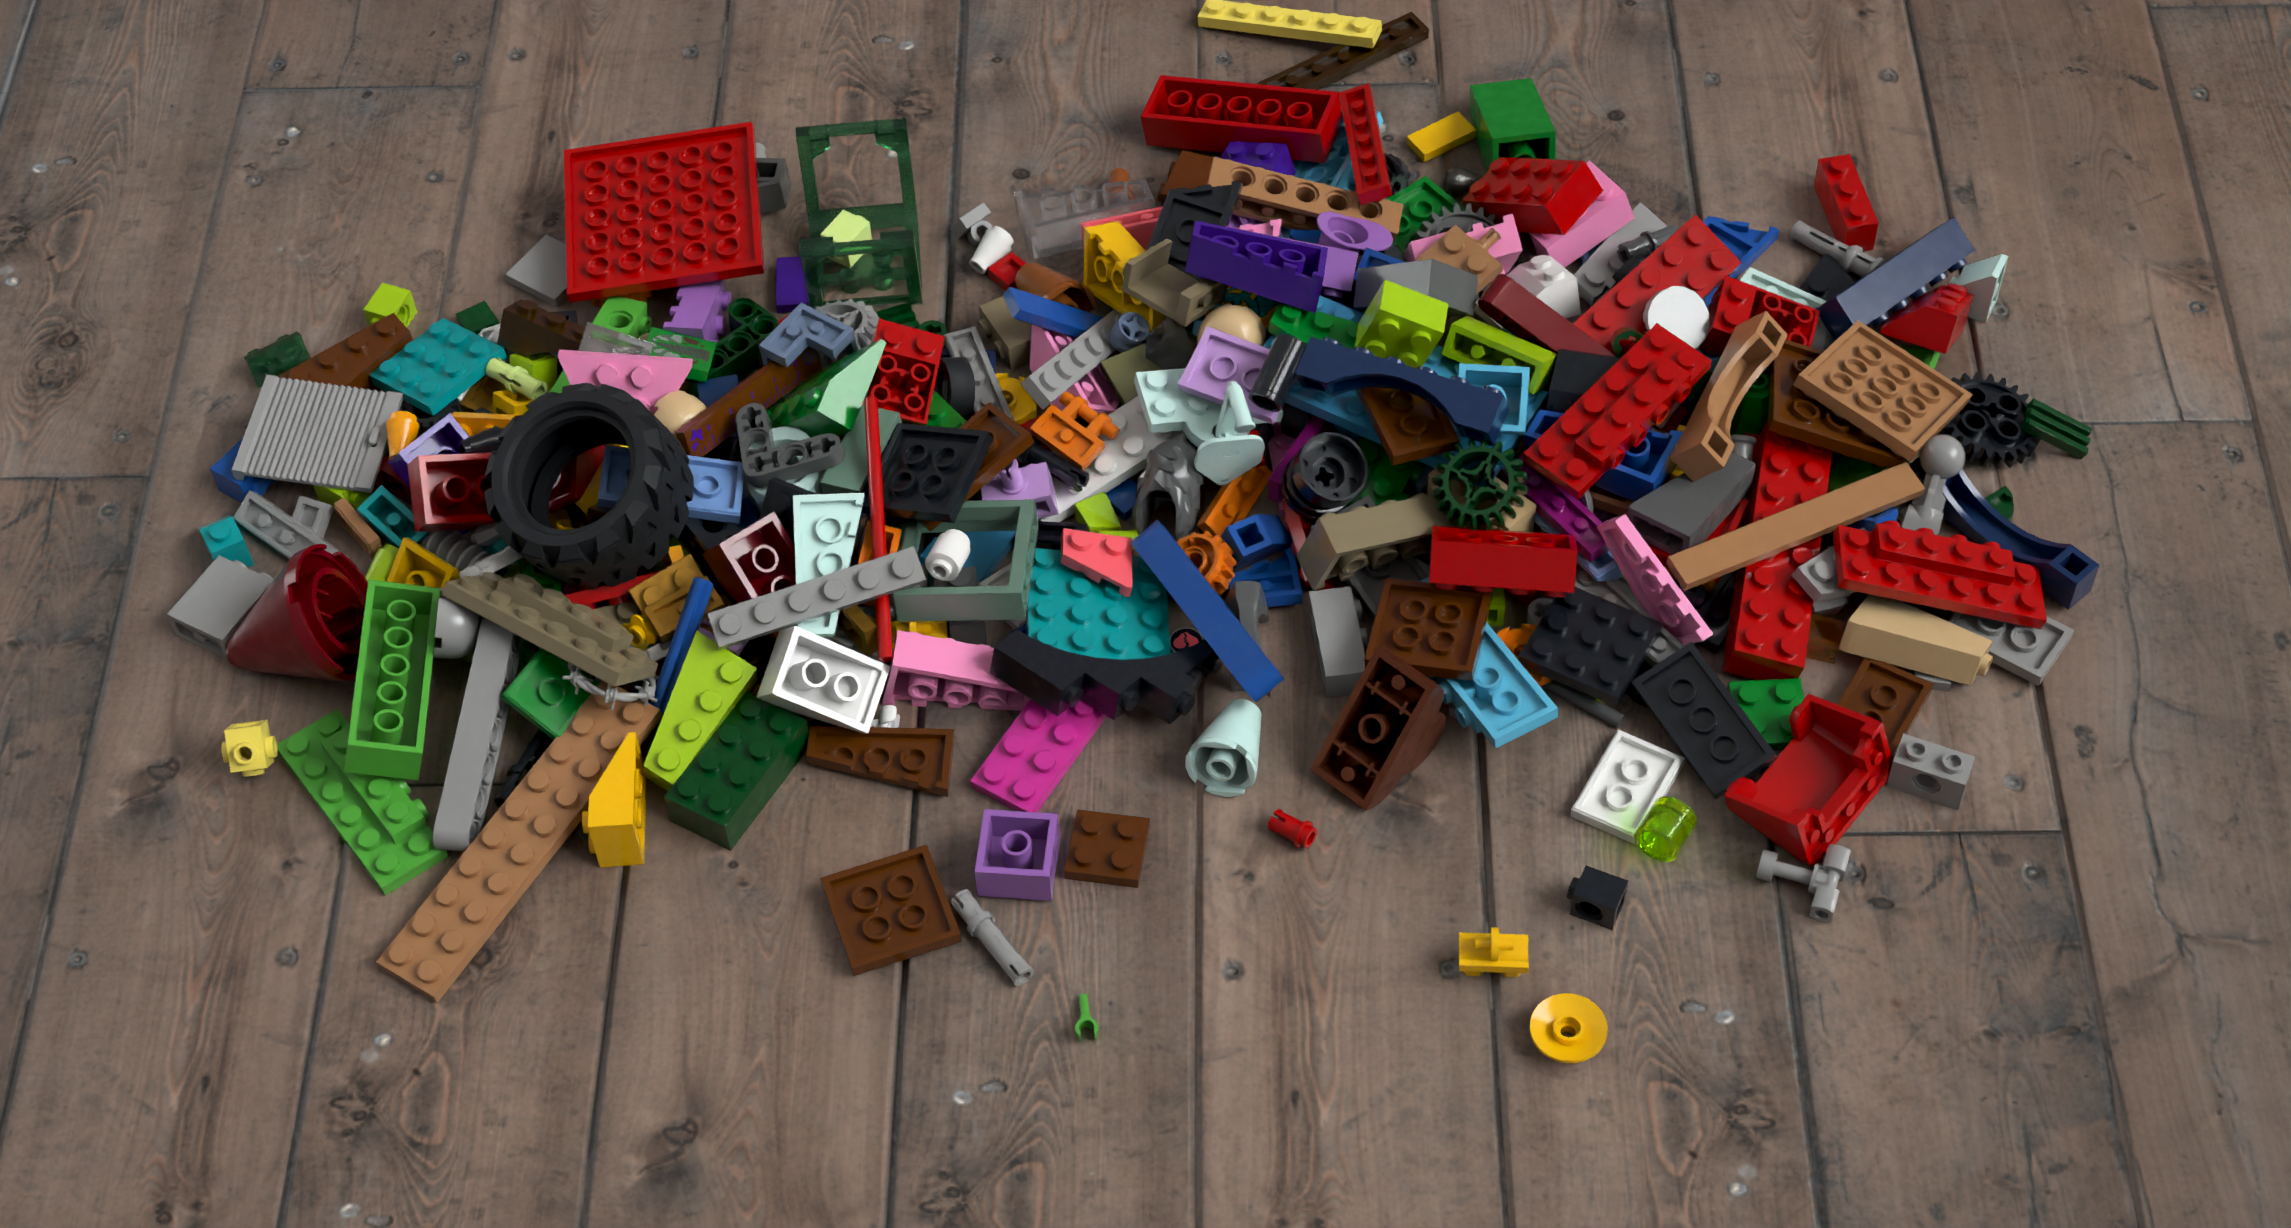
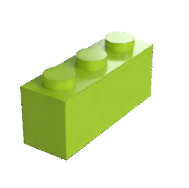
[1441,316,1557,394]

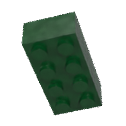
[664,692,809,851]

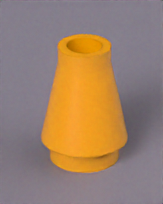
[385,411,420,460]

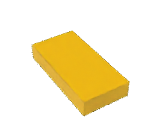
[1406,111,1476,163]

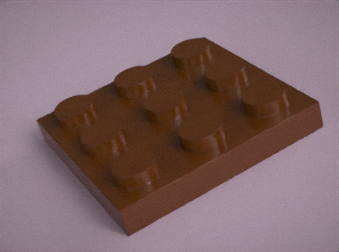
[1364,578,1492,681]
[820,844,962,976]

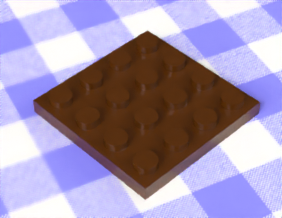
[1768,339,1906,468]

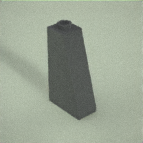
[1627,452,1756,555]

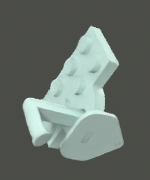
[1134,368,1283,485]

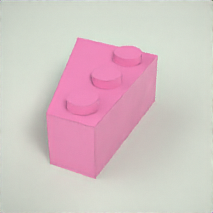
[1529,160,1635,268]
[1403,214,1523,282]

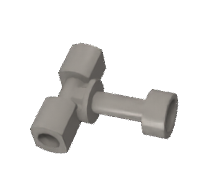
[1756,844,1851,922]

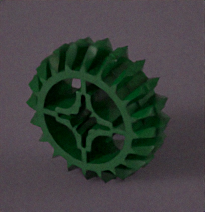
[1432,438,1528,530]

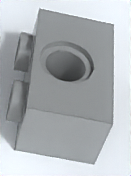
[1886,733,1975,810]

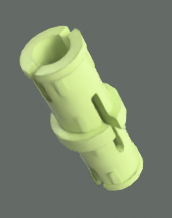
[486,357,548,401]

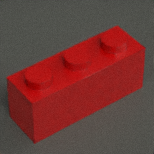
[1814,154,1879,252]

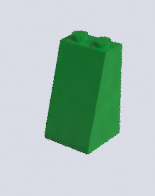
[1470,78,1556,173]

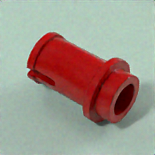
[1268,809,1317,848]

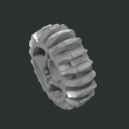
[814,299,880,368]

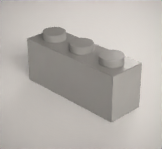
[1309,586,1368,697]

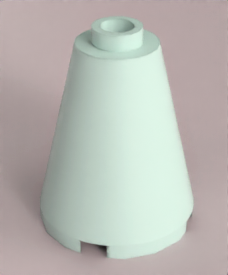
[1185,699,1262,797]

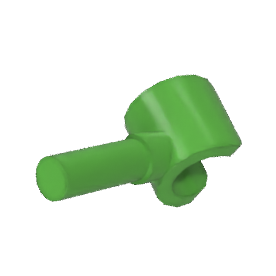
[1075,994,1099,1042]

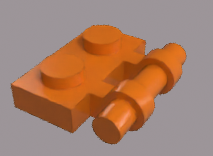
[1030,391,1120,470]

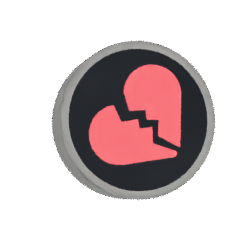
[1169,627,1204,654]

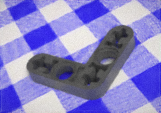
[736,403,845,488]

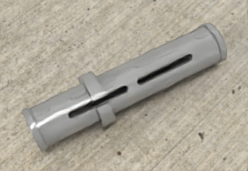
[950,889,1034,986]

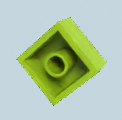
[1354,280,1448,368]

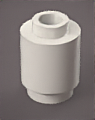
[925,529,970,581]

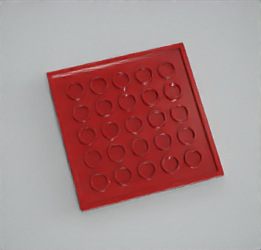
[564,122,764,303]

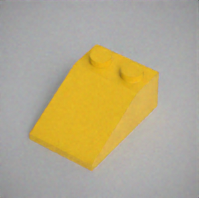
[582,732,647,868]

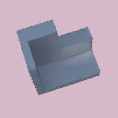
[759,302,858,367]

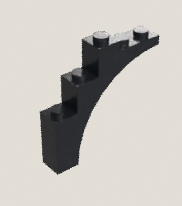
[990,629,1224,724]

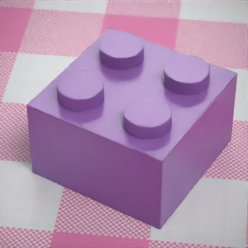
[975,809,1060,901]

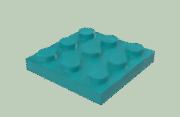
[369,318,508,416]

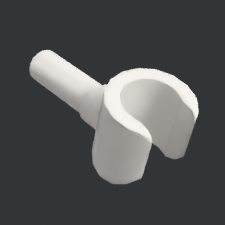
[871,705,900,728]

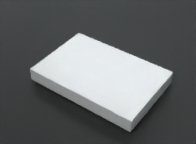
[1570,729,1685,846]

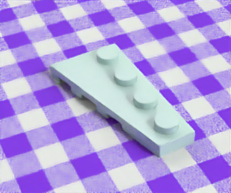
[793,493,865,637]

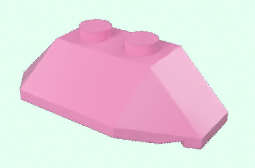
[1030,324,1120,415]

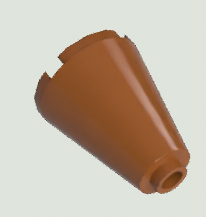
[1015,262,1096,313]

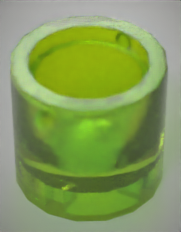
[1634,796,1697,862]

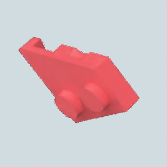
[1060,528,1132,597]

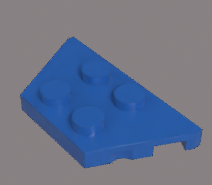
[1703,216,1779,307]

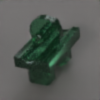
[244,331,311,388]

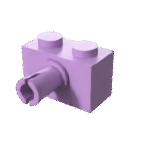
[981,459,1059,519]

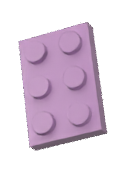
[1178,326,1296,424]

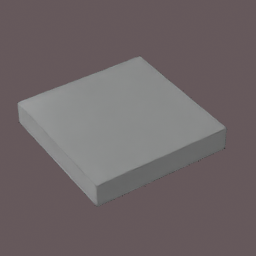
[505,235,567,307]

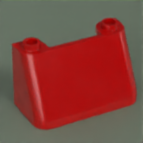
[1724,694,1893,866]

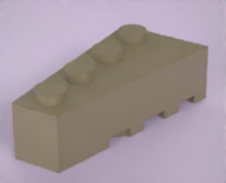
[1296,493,1457,591]

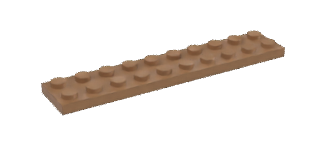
[376,680,663,1003]

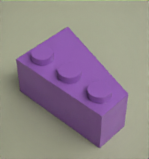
[663,280,731,342]

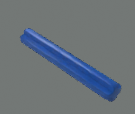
[650,577,714,715]

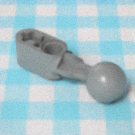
[1902,435,1965,535]

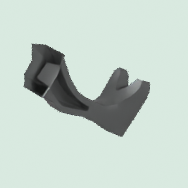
[1224,581,1270,697]

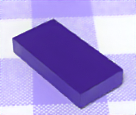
[776,256,810,313]

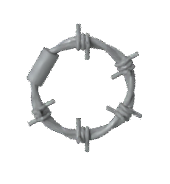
[562,662,659,710]

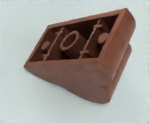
[1310,646,1446,810]

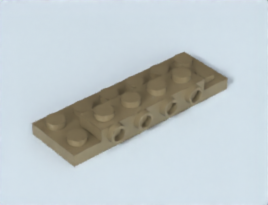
[442,572,658,687]

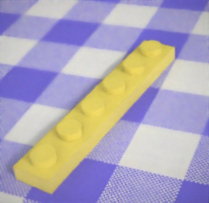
[1197,0,1382,48]

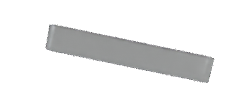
[433,618,524,852]

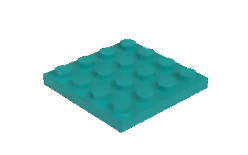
[1026,548,1170,660]

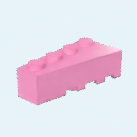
[882,630,1030,711]

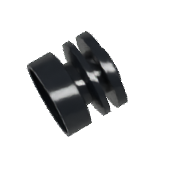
[1281,432,1369,521]

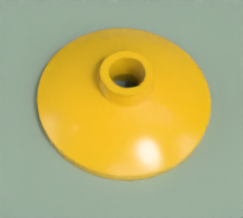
[1530,993,1608,1063]

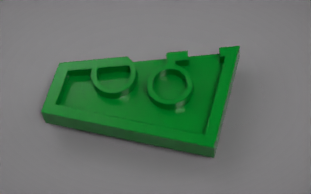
[1268,302,1358,349]

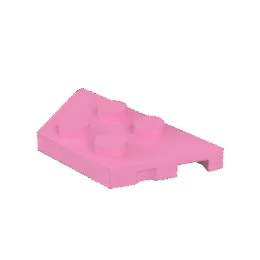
[558,349,693,414]

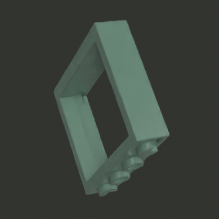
[889,499,1039,622]

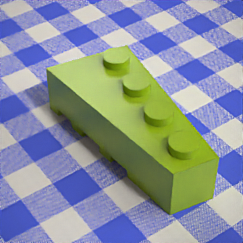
[643,630,758,791]

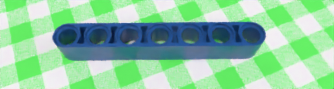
[1131,520,1284,702]

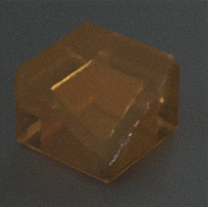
[1806,614,1845,664]

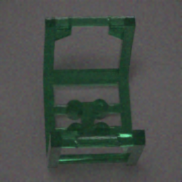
[795,118,923,308]

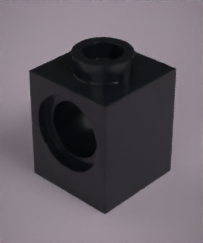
[1567,865,1629,930]

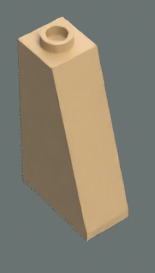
[1839,594,1993,686]

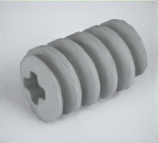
[421,530,492,574]

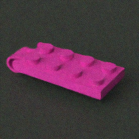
[970,699,1107,813]

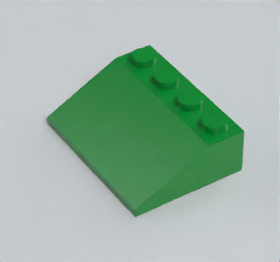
[766,339,887,438]

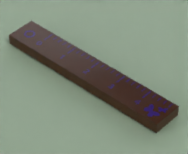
[675,346,821,457]

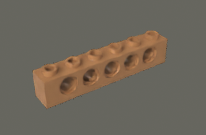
[1206,157,1403,243]

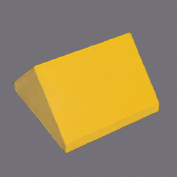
[386,538,461,598]

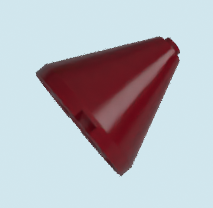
[226,544,368,682]

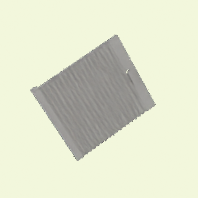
[232,374,404,493]

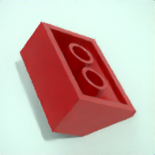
[1880,283,1975,354]

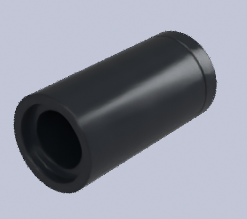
[1249,334,1306,412]

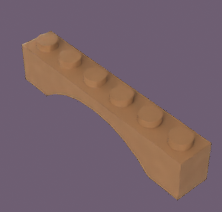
[1670,311,1788,482]

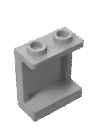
[167,555,274,659]

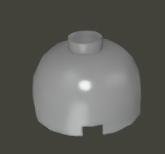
[433,587,484,659]

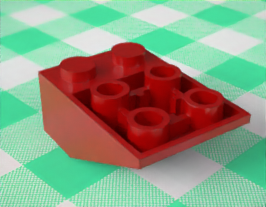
[1698,275,1820,357]
[863,319,945,425]

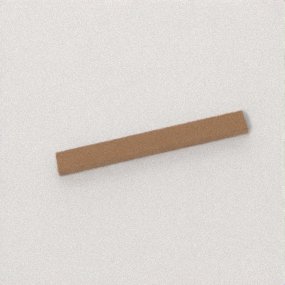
[1666,462,1925,591]

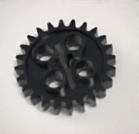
[1937,372,2041,469]

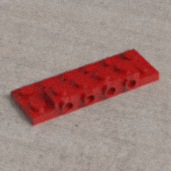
[1523,323,1712,500]
[1833,520,2047,629]

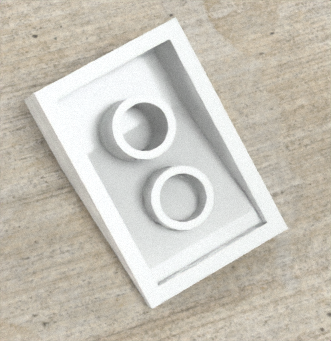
[1475,255,1581,329]
[757,626,891,734]

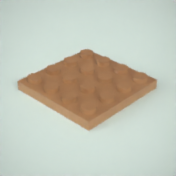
[1793,320,1973,462]

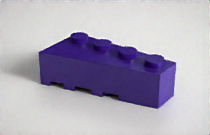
[1185,221,1328,314]

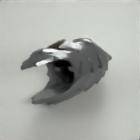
[1132,433,1203,541]

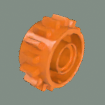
[1163,531,1237,596]

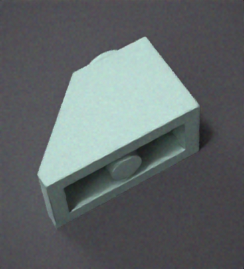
[1949,254,2008,323]

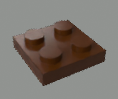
[1064,809,1150,888]

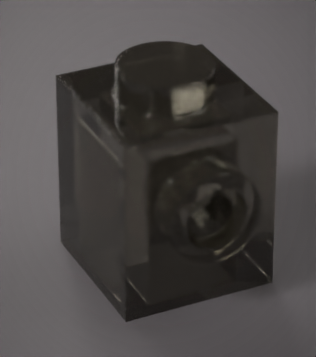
[1145,317,1197,370]

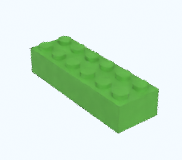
[344,579,440,780]

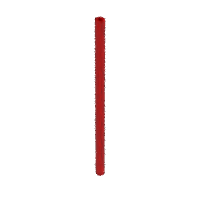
[864,396,893,662]

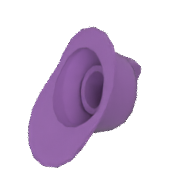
[1317,212,1393,254]

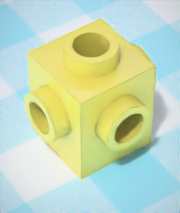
[221,720,278,777]

